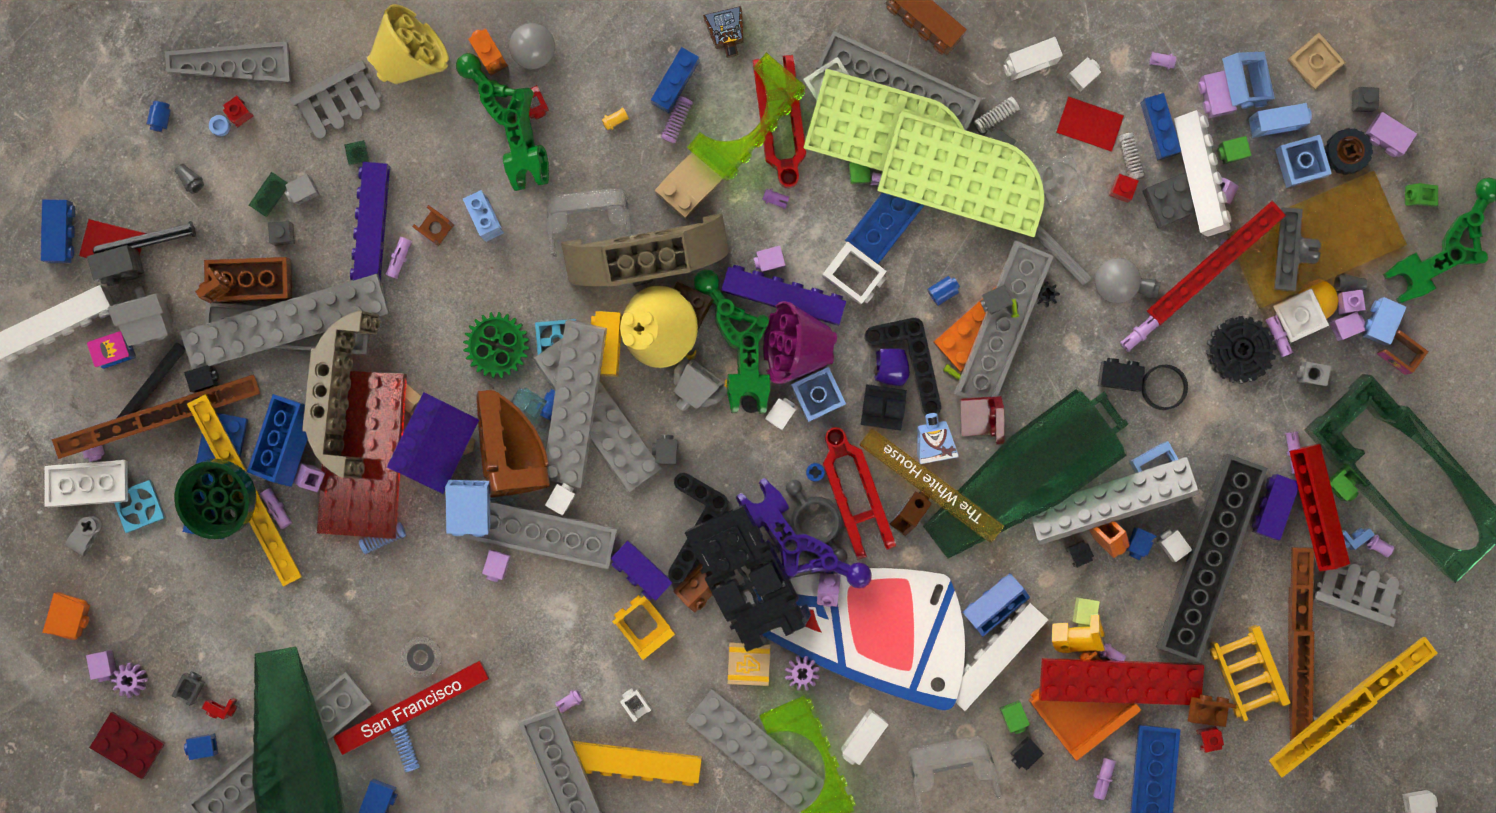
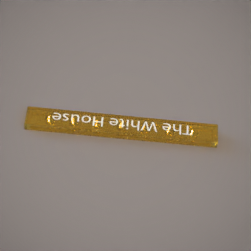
[859,428,1004,543]

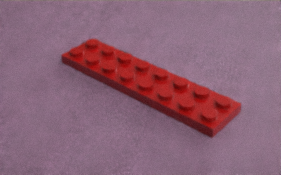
[1039,658,1204,705]

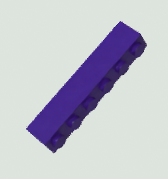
[350,162,390,282]
[721,265,846,326]

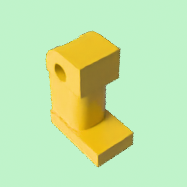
[1052,615,1105,653]

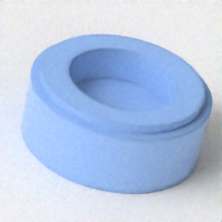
[209,115,231,136]

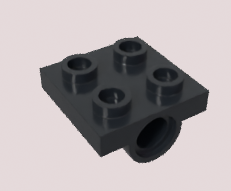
[860,384,907,431]

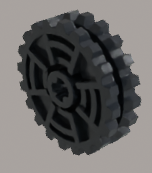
[1206,316,1277,384]

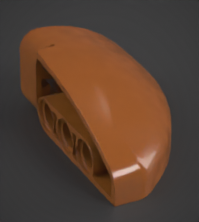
[476,390,550,497]

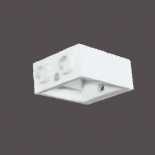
[1003,37,1063,81]
[822,242,887,305]
[841,708,889,765]

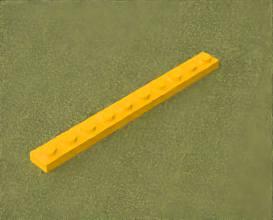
[187,394,302,587]

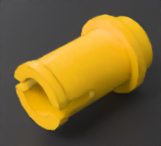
[602,108,629,130]

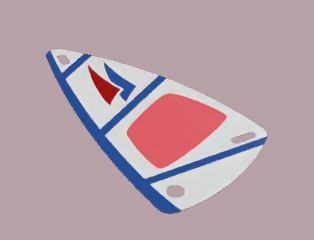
[744,568,965,710]

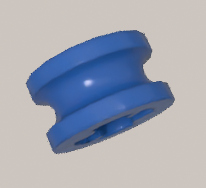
[806,463,825,481]

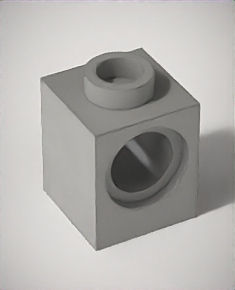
[285,174,320,206]
[1297,362,1331,387]

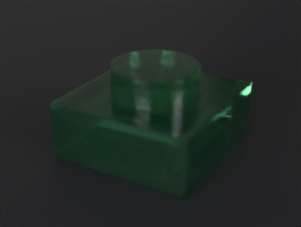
[344,140,370,165]

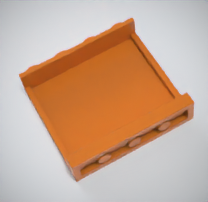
[1028,651,1141,761]

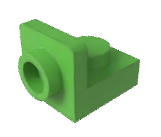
[1405,183,1438,207]

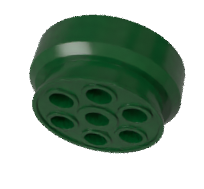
[174,459,256,540]

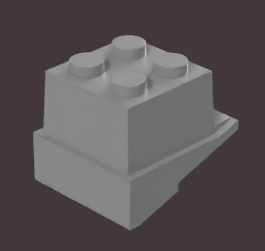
[108,286,173,346]

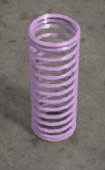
[661,96,693,143]

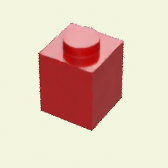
[1109,174,1139,203]

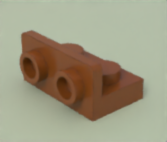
[195,267,231,304]
[673,564,720,612]
[1187,694,1236,727]

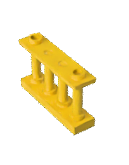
[1209,625,1290,721]

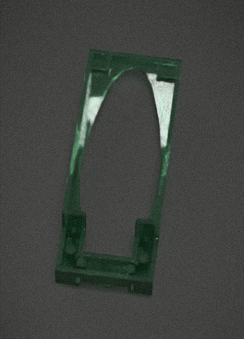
[1304,374,1496,583]

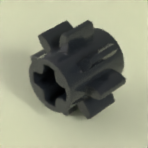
[1037,281,1060,308]

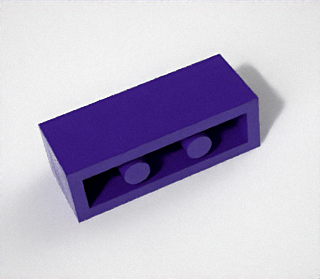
[1252,474,1298,541]
[611,540,673,601]

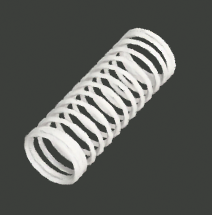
[974,97,1020,134]
[1118,133,1144,179]

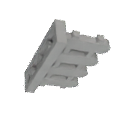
[289,60,382,138]
[1313,564,1402,629]

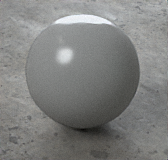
[509,23,555,69]
[1095,258,1141,304]

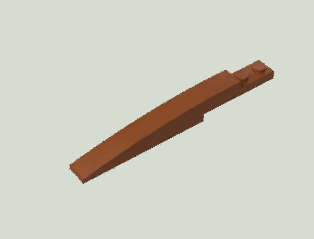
[52,374,260,459]
[1288,547,1315,741]

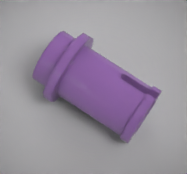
[762,188,789,209]

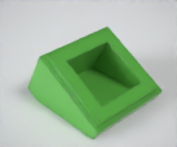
[849,162,871,184]

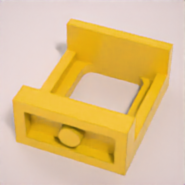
[612,595,676,660]

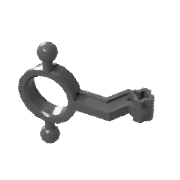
[750,480,847,571]

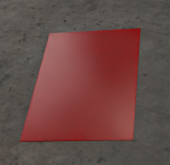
[1056,96,1124,152]
[79,219,146,258]

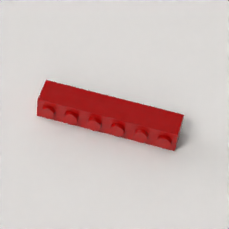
[1289,443,1350,571]

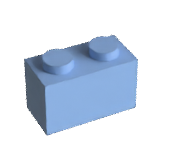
[1363,297,1406,346]

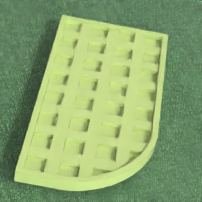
[803,69,964,171]
[877,111,1044,237]

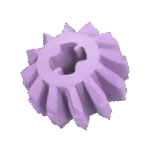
[785,656,819,691]
[111,662,148,698]

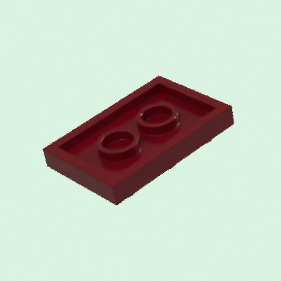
[89,712,165,779]

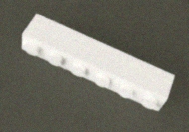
[1174,110,1231,237]
[0,285,114,363]
[956,602,1048,711]

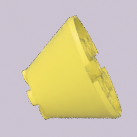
[367,4,449,84]
[620,286,698,368]

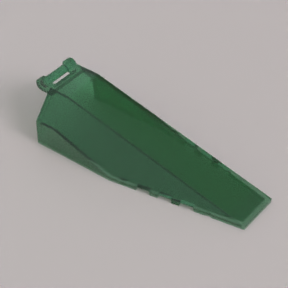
[923,386,1129,559]
[252,646,345,813]

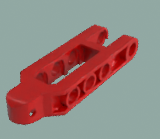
[752,54,806,188]
[823,427,896,560]

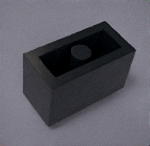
[1098,358,1145,392]

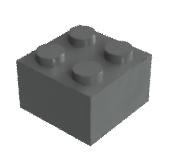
[1142,173,1196,228]
[87,245,144,286]

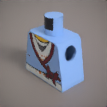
[917,413,959,464]

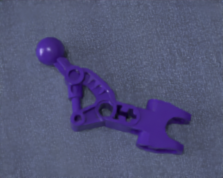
[736,478,872,589]

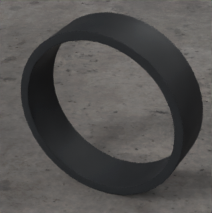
[1141,364,1188,410]

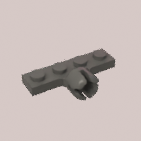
[1274,207,1321,292]

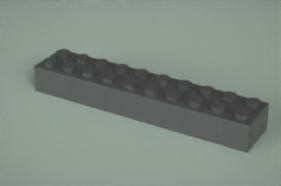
[1156,454,1268,663]

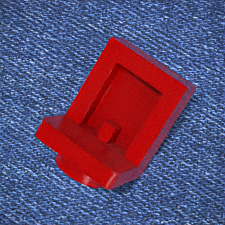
[202,698,237,720]

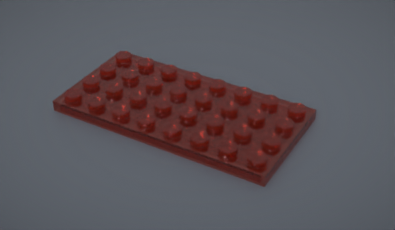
[317,371,407,539]

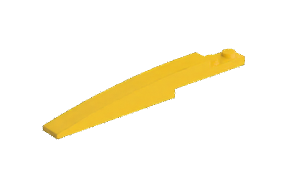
[1268,637,1438,778]

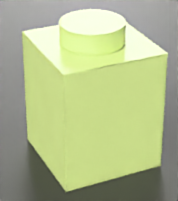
[1073,597,1100,627]

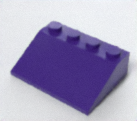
[387,392,479,494]

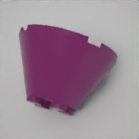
[763,301,837,384]

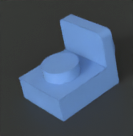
[1342,528,1375,550]

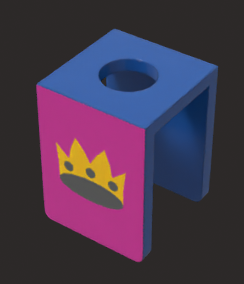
[87,331,136,369]

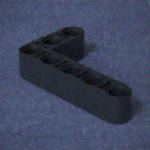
[864,318,941,415]
[668,473,728,583]

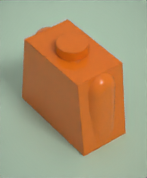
[468,28,508,76]
[1089,521,1130,558]
[42,592,90,640]

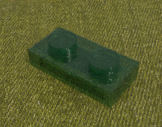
[249,172,288,217]

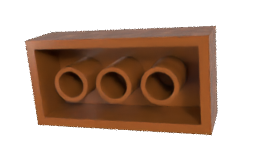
[885,0,967,56]
[204,257,292,303]

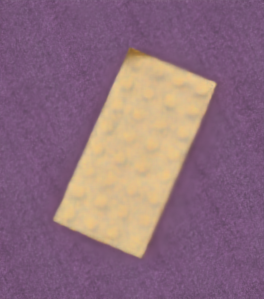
[1227,171,1407,309]

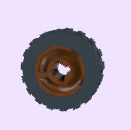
[1324,128,1373,175]

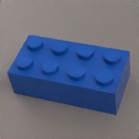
[247,394,308,487]

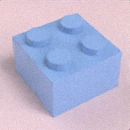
[1275,135,1332,188]
[791,367,846,422]

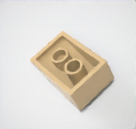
[655,148,727,220]

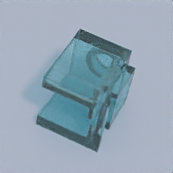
[511,387,547,419]

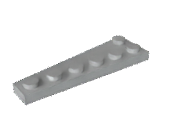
[165,42,291,83]

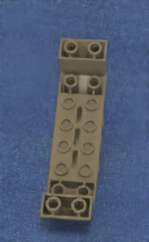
[561,214,729,287]
[302,311,380,479]

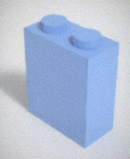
[445,480,490,537]

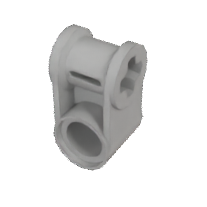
[65,516,102,556]

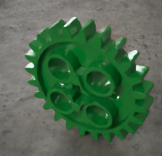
[463,312,530,379]

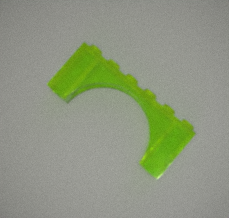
[687,52,806,181]
[759,695,856,813]

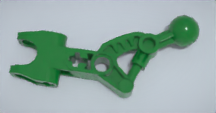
[456,53,549,191]
[1383,177,1496,304]
[694,269,770,414]

